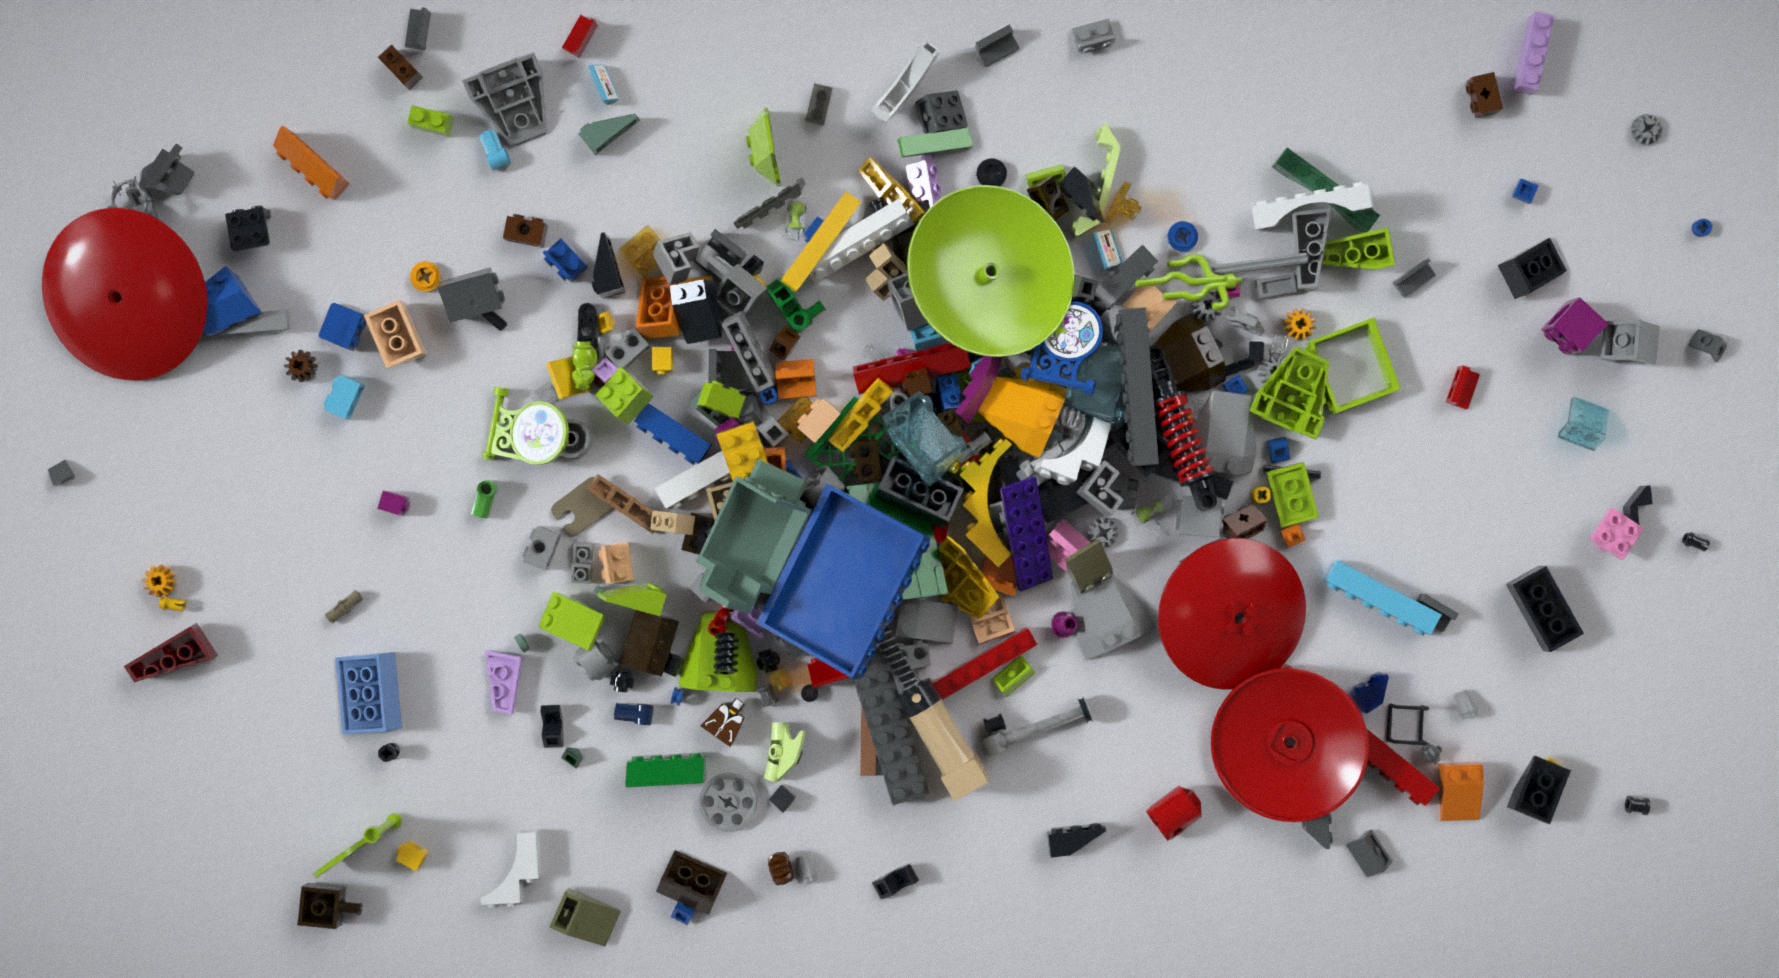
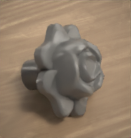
[1422,742,1442,765]

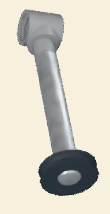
[982,697,1093,757]

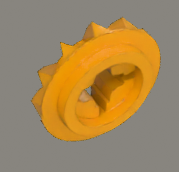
[410,261,441,292]

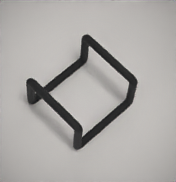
[1387,703,1429,745]

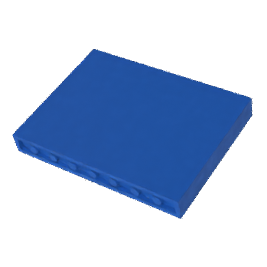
[757,484,931,679]

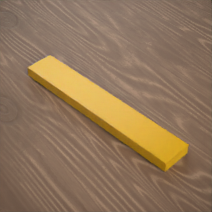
[781,191,861,292]

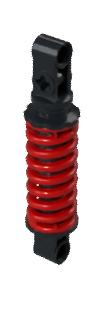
[1149,345,1217,512]

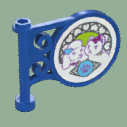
[1021,301,1103,396]

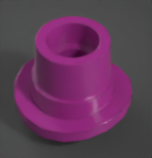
[1051,611,1078,638]

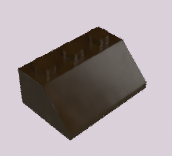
[619,610,679,677]
[656,850,727,915]

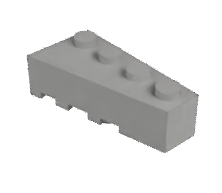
[1292,208,1331,291]

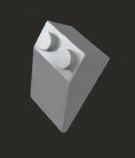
[896,598,958,643]

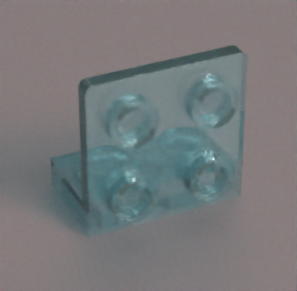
[1558,397,1609,451]

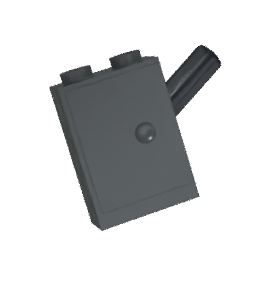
[437,267,507,331]

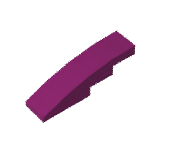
[955,356,1002,424]

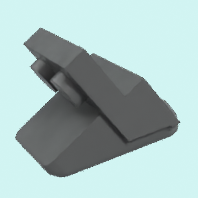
[139,144,194,195]

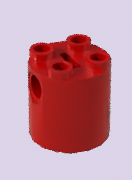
[1145,785,1202,841]

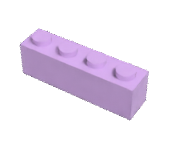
[1512,11,1555,95]

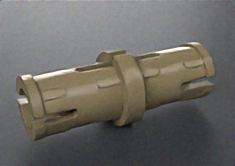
[325,590,363,624]

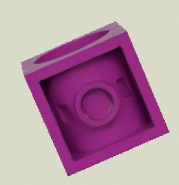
[1541,297,1608,355]

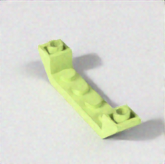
[1071,123,1121,238]

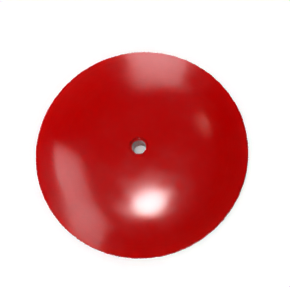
[42,208,208,381]

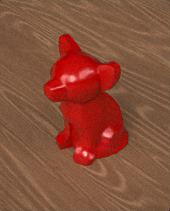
[707,603,734,637]

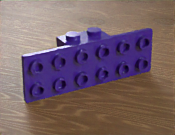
[1000,476,1053,592]

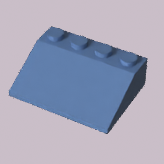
[336,652,402,734]

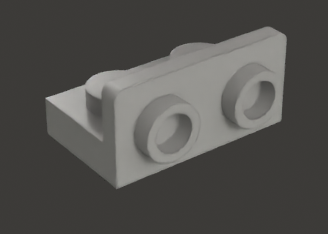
[1072,18,1116,53]
[989,501,1008,537]

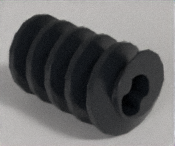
[714,632,739,675]

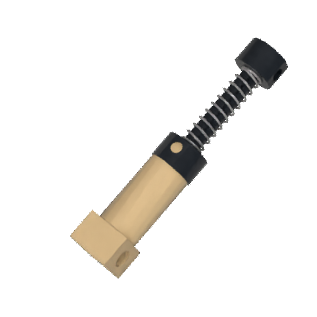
[877,624,989,802]

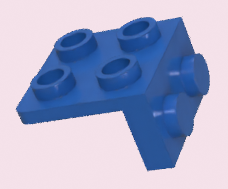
[319,303,367,351]

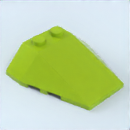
[746,107,781,187]
[1250,347,1329,440]
[679,612,757,692]

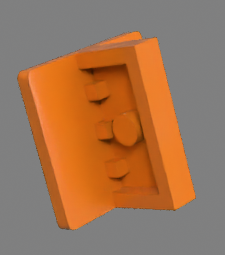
[775,359,817,400]

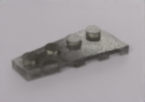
[733,177,806,229]

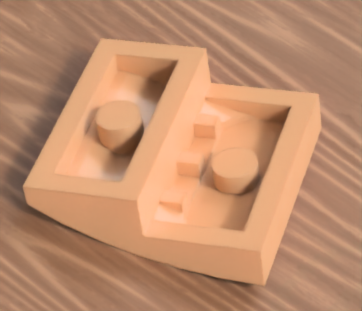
[968,594,1015,645]

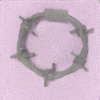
[107,176,152,214]

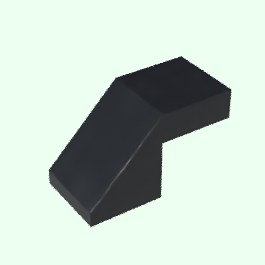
[1623,485,1653,525]
[540,705,564,748]
[872,864,919,899]

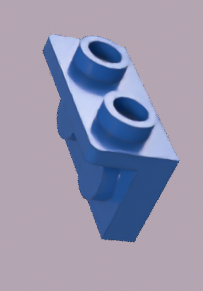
[542,238,588,282]
[935,374,963,412]

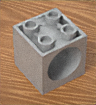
[887,272,928,331]
[1601,320,1660,364]
[1175,495,1225,537]

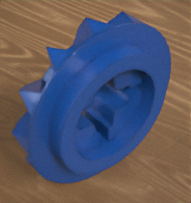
[1167,221,1198,252]

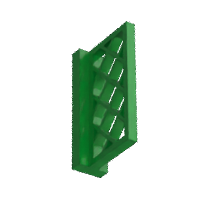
[804,396,889,482]

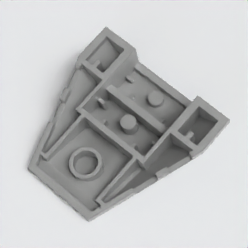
[462,52,547,146]
[1191,390,1256,475]
[1071,574,1155,659]

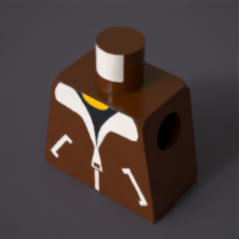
[701,698,745,747]

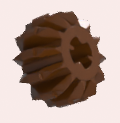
[284,349,318,382]
[768,852,794,886]

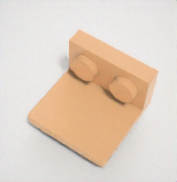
[1122,286,1177,333]
[599,542,634,584]

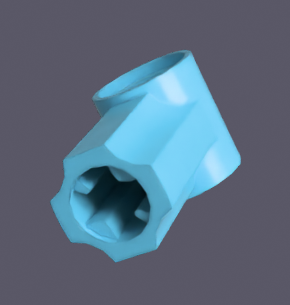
[479,129,511,171]

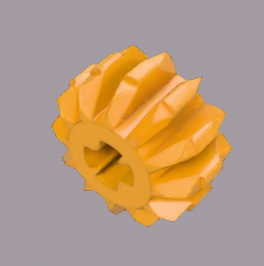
[1283,308,1316,341]
[142,565,178,597]

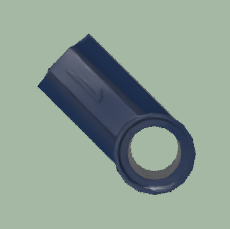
[614,703,654,725]

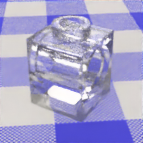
[529,382,559,404]

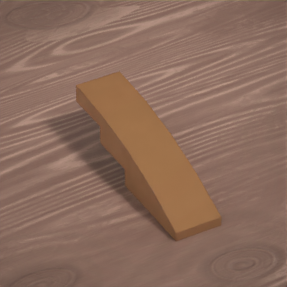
[586,474,656,534]

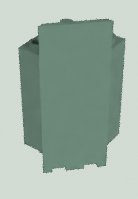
[696,459,812,613]

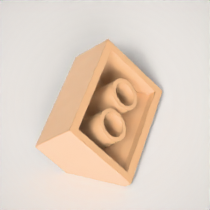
[364,300,427,369]

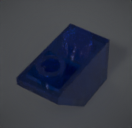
[1350,672,1389,714]

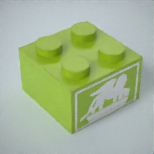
[595,366,654,425]

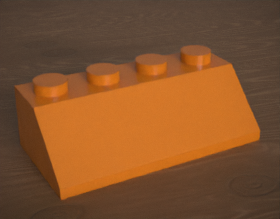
[273,125,350,200]

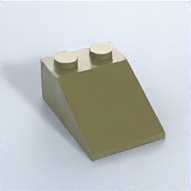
[1065,539,1113,593]

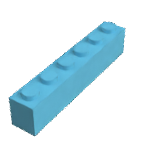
[1324,560,1442,636]

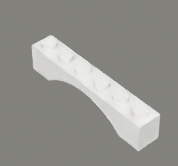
[1252,181,1374,230]

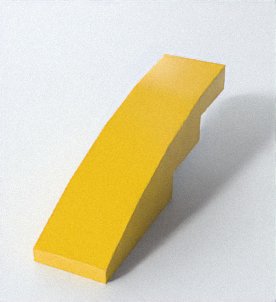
[858,157,925,223]
[828,378,893,452]

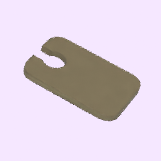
[551,477,613,536]

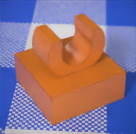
[1279,523,1306,548]

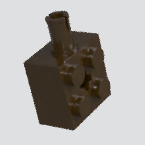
[297,882,363,929]

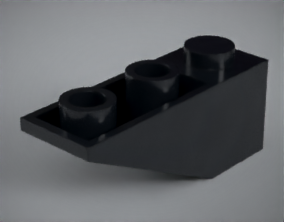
[1059,166,1104,224]
[1047,823,1106,858]

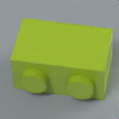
[407,105,454,137]
[697,381,746,418]

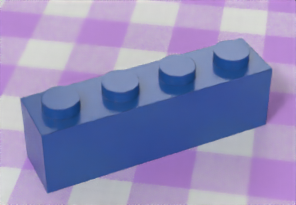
[634,403,712,465]

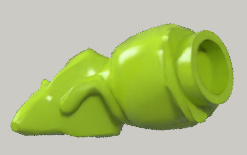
[572,342,597,390]

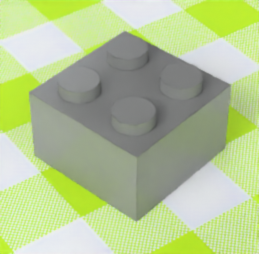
[716,264,767,318]

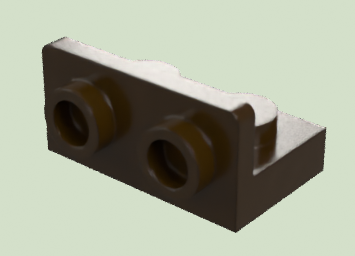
[938,408,965,456]

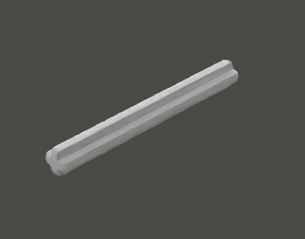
[1212,253,1308,275]

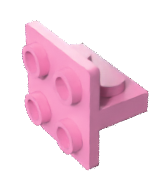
[1590,508,1643,560]
[1046,518,1091,571]

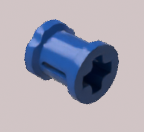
[760,387,778,404]

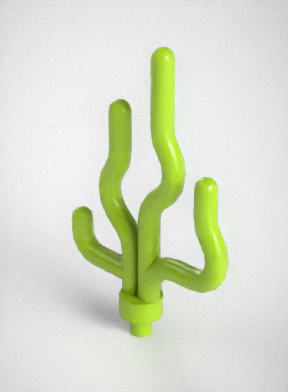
[1135,254,1242,311]

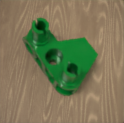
[765,277,826,334]

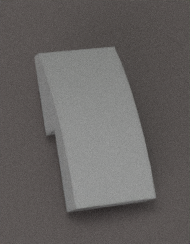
[571,542,594,584]

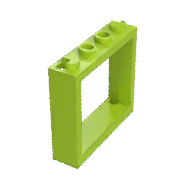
[1305,317,1401,414]

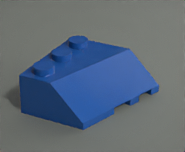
[203,266,263,337]

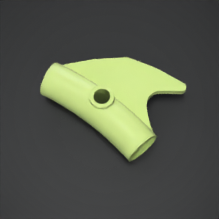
[764,723,805,782]

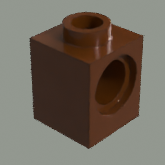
[769,326,801,361]
[902,368,933,398]

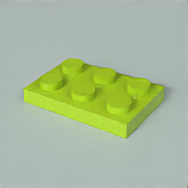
[1266,462,1319,528]

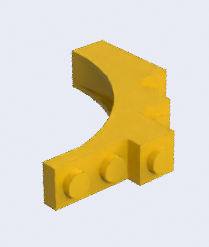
[960,438,1012,567]

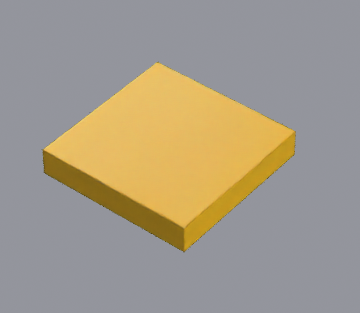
[546,357,592,400]

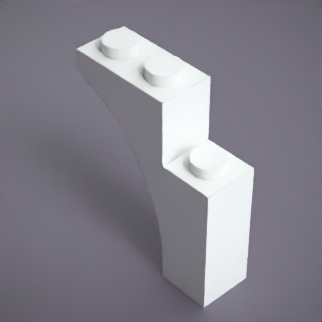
[872,40,941,123]
[1034,417,1111,485]
[481,829,542,908]

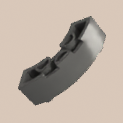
[1087,245,1158,316]

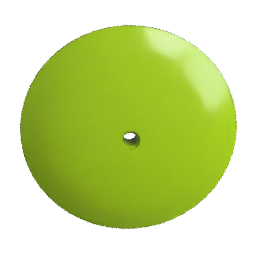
[907,185,1075,357]

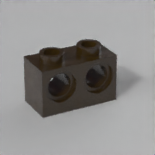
[1026,176,1069,221]
[849,438,882,482]
[681,513,715,555]

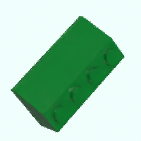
[625,753,707,788]

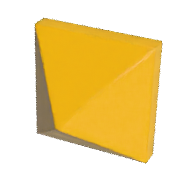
[597,311,616,334]

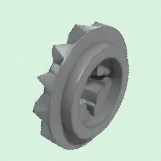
[1631,114,1663,145]
[1087,518,1119,548]

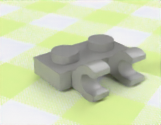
[1226,306,1265,337]

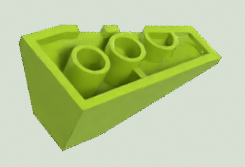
[1322,228,1396,270]

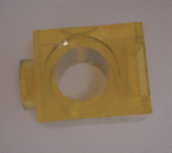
[767,666,794,693]

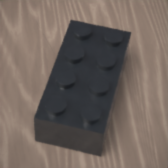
[874,456,964,529]
[1506,565,1584,652]

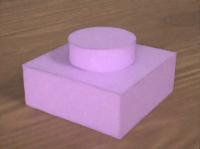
[592,357,618,384]

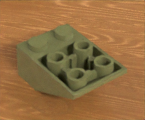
[549,888,621,947]

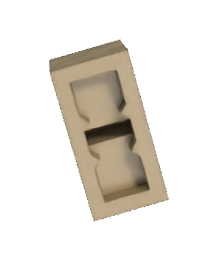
[651,510,695,535]

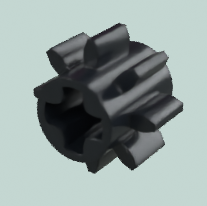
[756,648,780,674]
[610,671,634,693]

